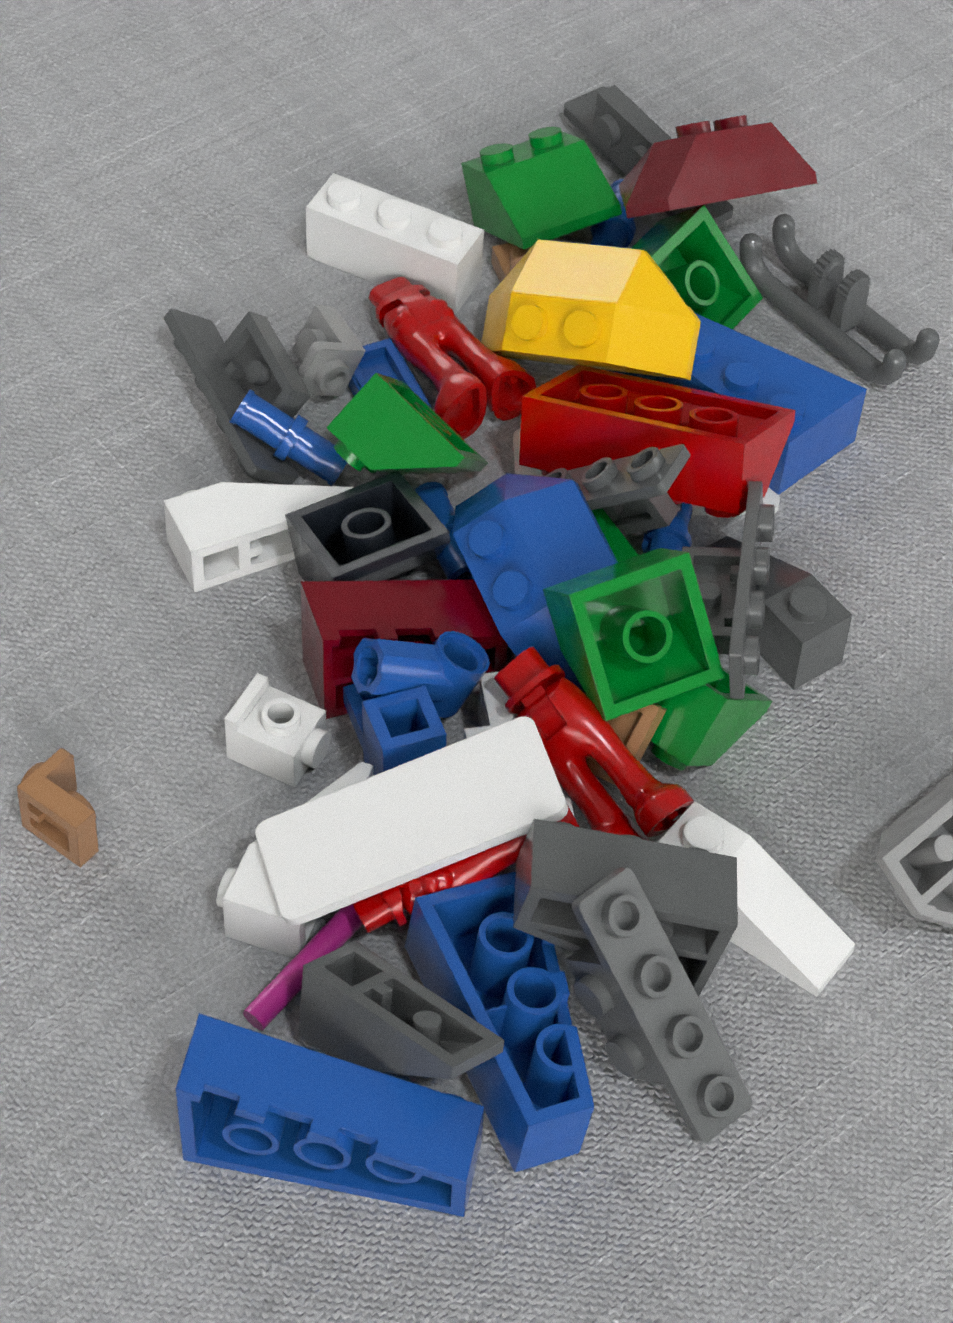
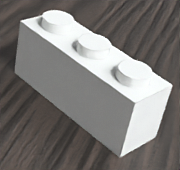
[306,173,484,314]

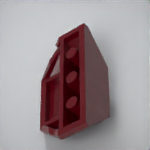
[619,115,818,218]

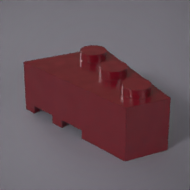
[300,579,508,719]

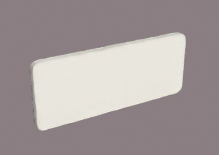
[255,716,568,926]

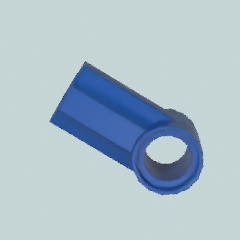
[351,631,490,718]

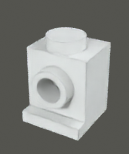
[224,673,331,788]

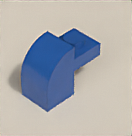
[343,684,447,775]

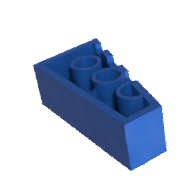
[607,313,867,495]
[405,871,595,1173]
[176,1013,484,1217]

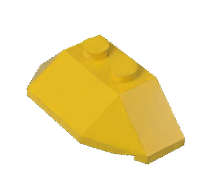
[481,239,701,380]

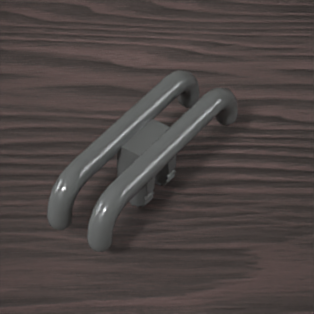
[739,214,940,385]

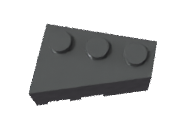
[513,819,738,997]

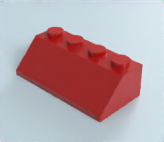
[519,365,795,518]

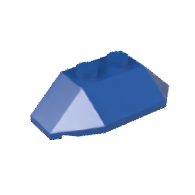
[452,473,618,693]

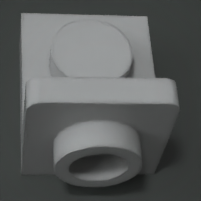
[292,305,365,396]

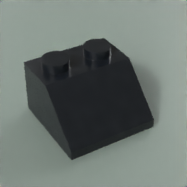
[285,471,451,581]

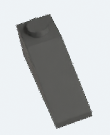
[707,536,852,690]
[298,940,504,1080]

